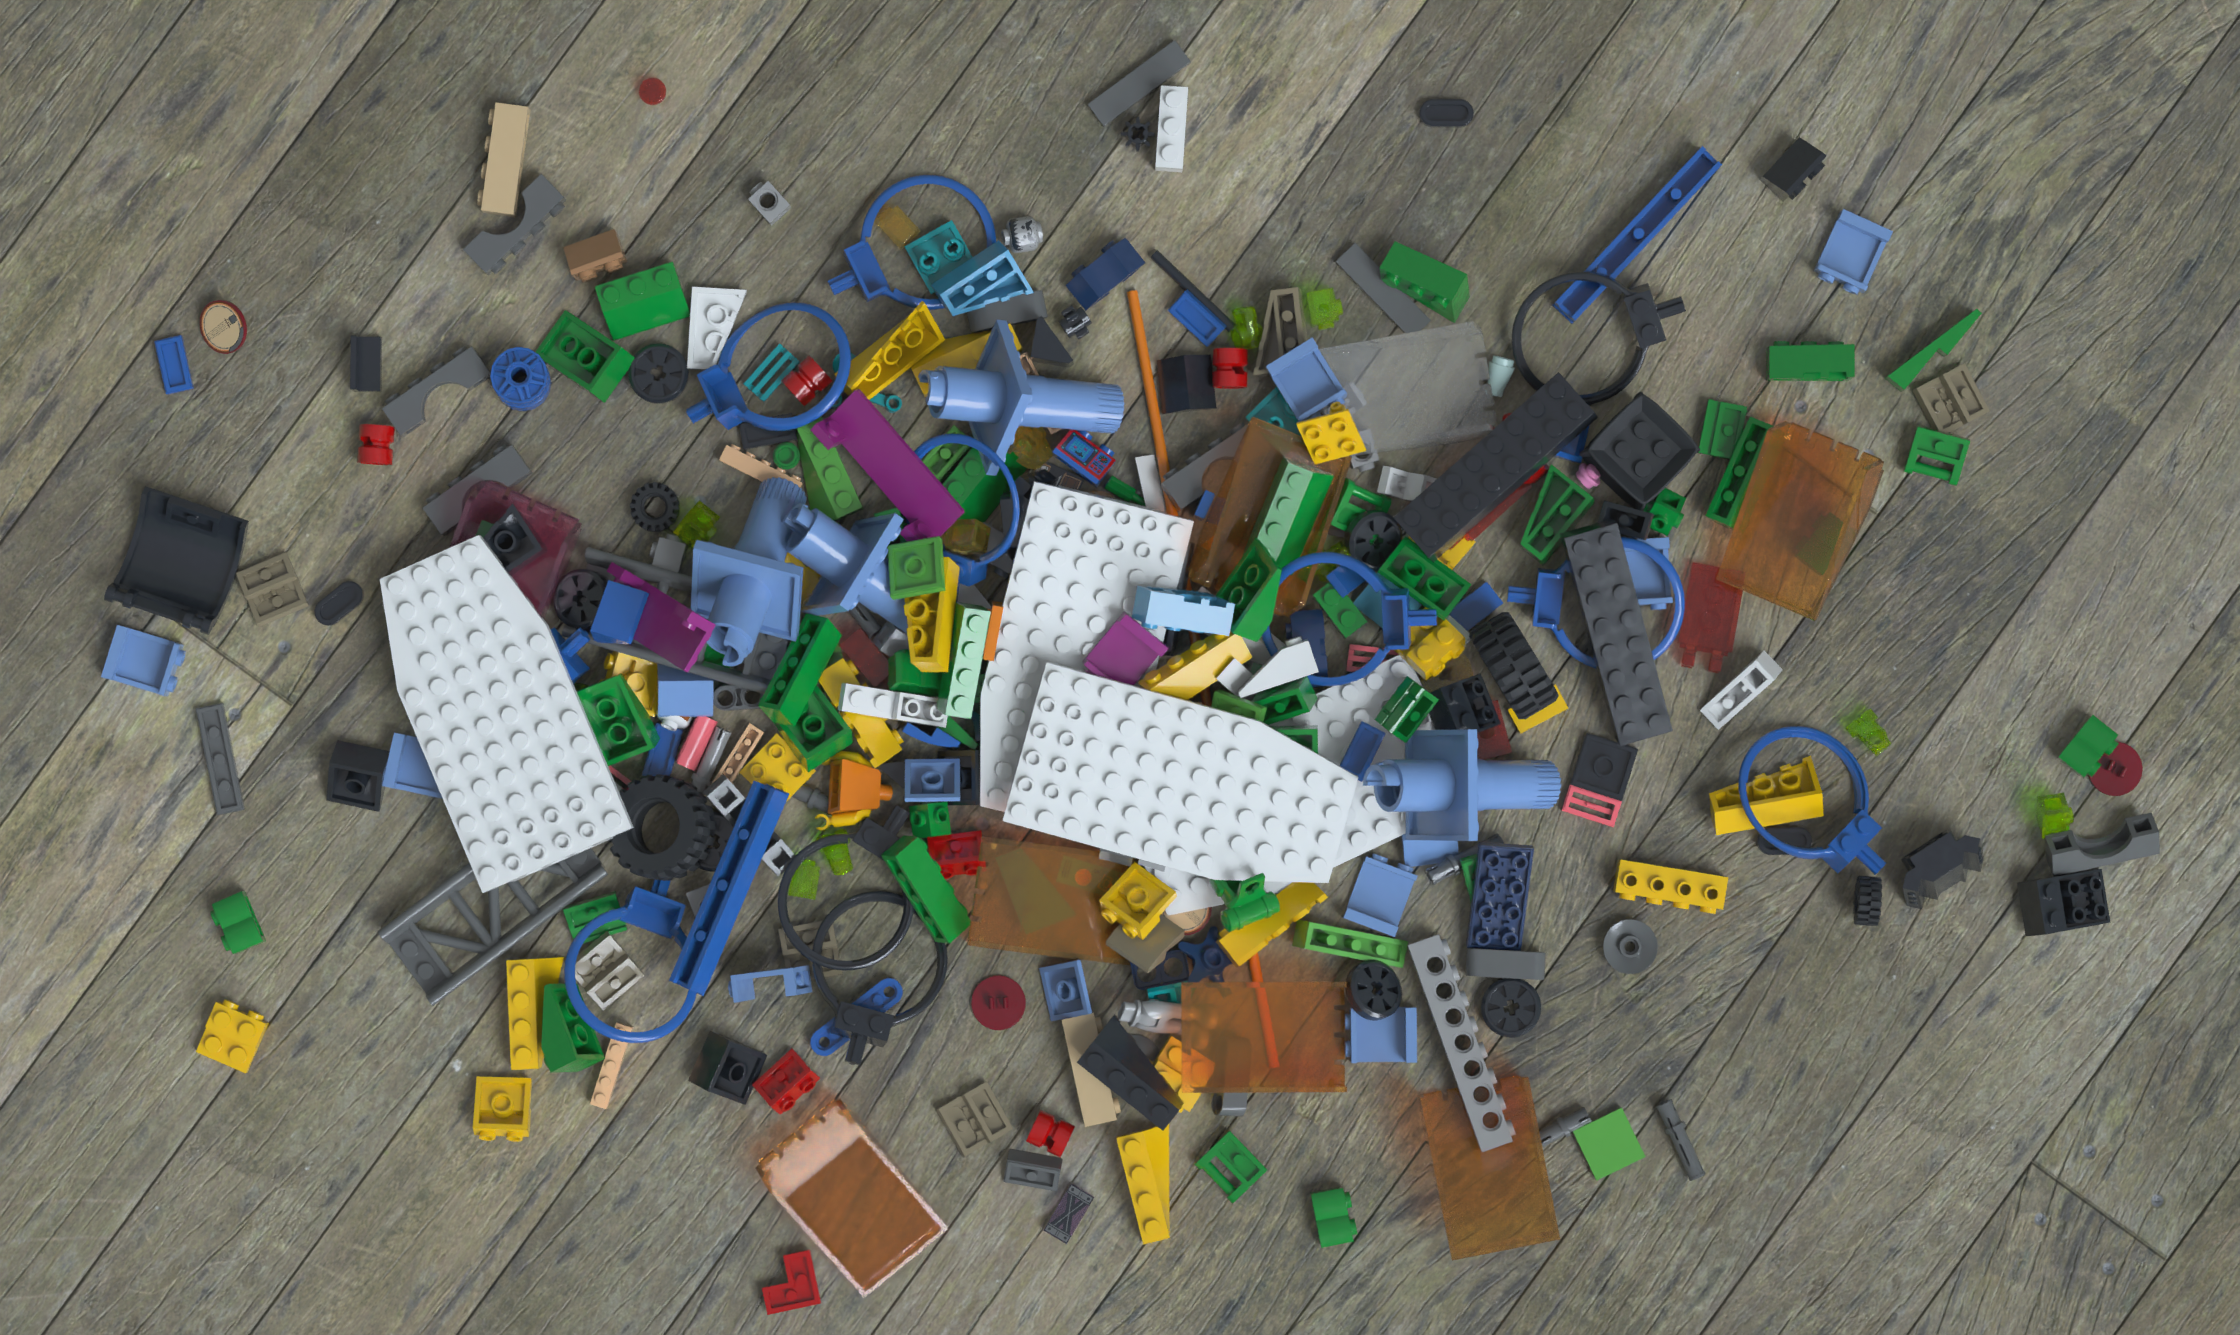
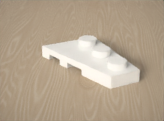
[687,287,747,370]

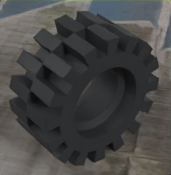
[630,482,680,532]
[1853,876,1882,926]

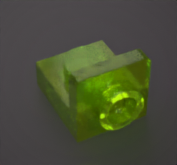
[788,859,821,900]

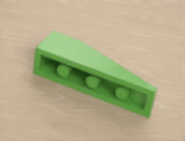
[1292,920,1408,968]

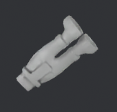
[1118,999,1217,1050]

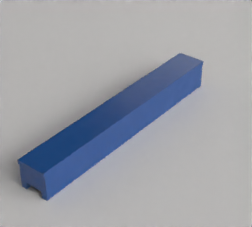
[1552,146,1722,324]
[669,781,789,996]

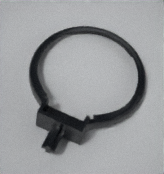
[1511,272,1686,405]
[778,805,914,971]
[812,891,948,1065]

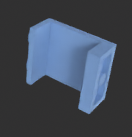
[1342,853,1417,937]
[728,965,812,1003]
[1345,1007,1417,1063]

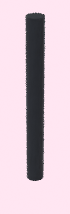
[1150,250,1236,333]

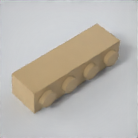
[477,103,531,217]
[1062,1012,1121,1127]

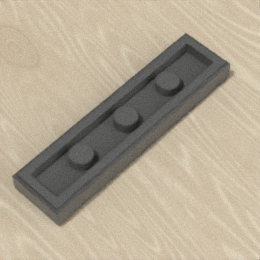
[1088,40,1191,127]
[1335,243,1431,340]
[196,703,245,815]

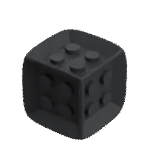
[1579,392,1700,510]

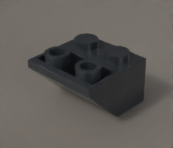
[1759,137,1826,201]
[1429,673,1501,734]

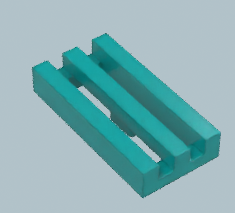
[744,343,800,402]

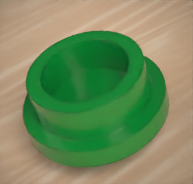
[773,442,800,470]

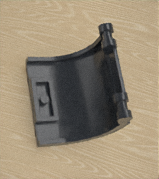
[104,486,249,635]

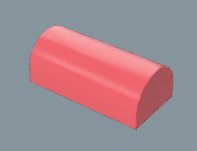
[675,716,718,771]

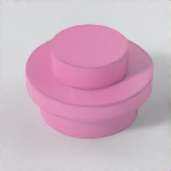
[1576,463,1601,489]

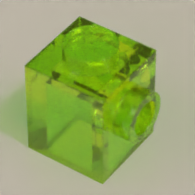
[1305,288,1343,330]
[673,500,721,549]
[2036,793,2074,838]

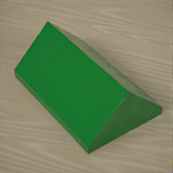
[1378,536,1472,620]

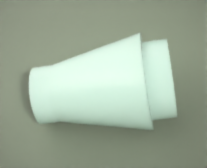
[1486,355,1515,397]

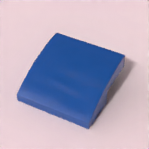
[903,722,961,748]

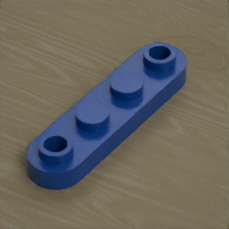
[810,978,903,1056]

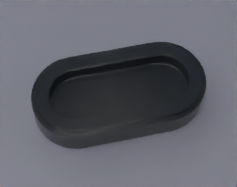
[1419,99,1474,128]
[314,581,364,626]
[1757,827,1812,855]

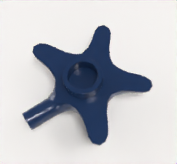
[1178,926,1233,999]

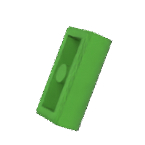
[922,425,972,482]

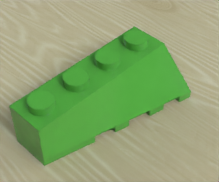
[796,416,864,522]

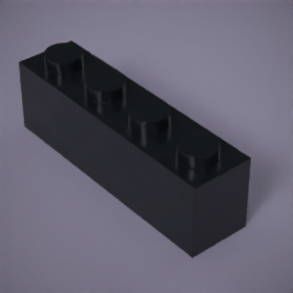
[483,503,549,576]
[1077,1014,1184,1131]

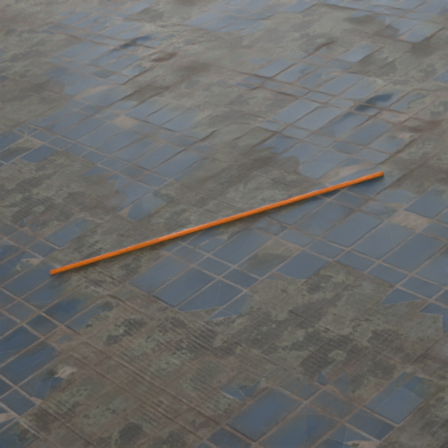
[1127,290,1279,1068]

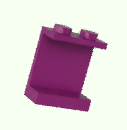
[1082,611,1168,685]

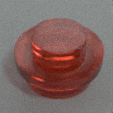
[639,78,666,105]

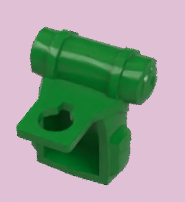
[1209,873,1280,932]

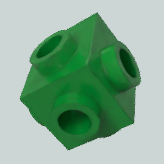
[1643,488,1686,536]
[909,802,951,838]

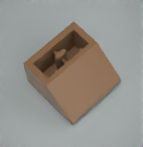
[563,229,628,283]

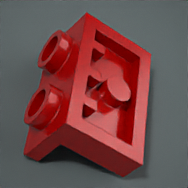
[927,830,987,879]
[752,1048,820,1114]

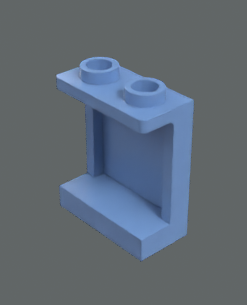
[1813,209,1893,295]
[1266,337,1347,422]
[1624,537,1673,610]
[101,625,186,697]
[382,733,443,799]

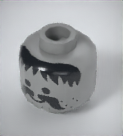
[1001,216,1043,253]

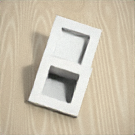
[1377,466,1437,501]

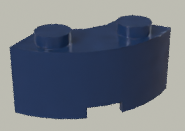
[1065,237,1145,311]
[1285,609,1328,687]

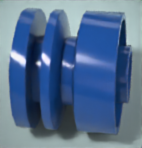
[490,347,552,411]

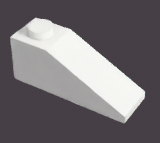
[1238,636,1319,698]
[1700,650,1783,730]

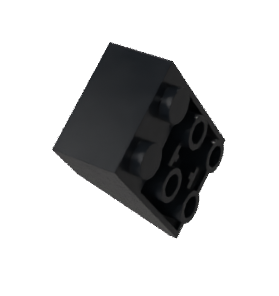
[2017,869,2111,936]

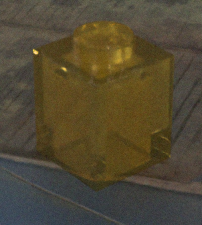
[877,206,920,250]
[944,519,991,555]

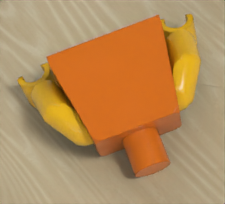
[815,751,893,831]

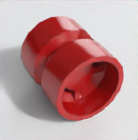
[1213,348,1248,389]
[781,355,833,407]
[357,424,395,465]
[1026,1110,1075,1158]

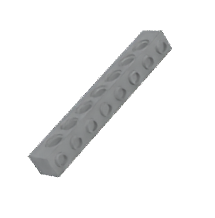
[1407,934,1516,1153]

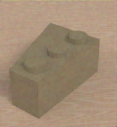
[1253,287,1308,377]

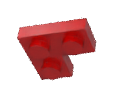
[762,1249,822,1315]

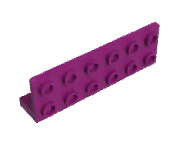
[811,389,964,542]
[607,562,716,672]

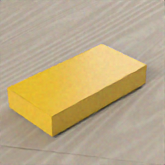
[1507,684,1568,734]

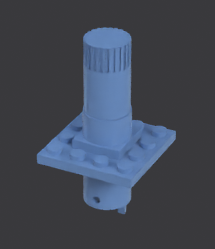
[918,320,1124,476]
[691,477,807,666]
[782,503,908,634]
[1363,729,1561,841]

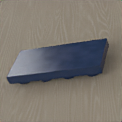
[1466,842,1534,951]

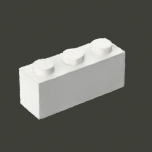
[1155,85,1188,172]

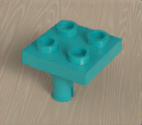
[904,220,972,295]
[1245,387,1302,456]

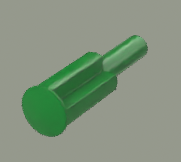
[1104,475,1146,507]

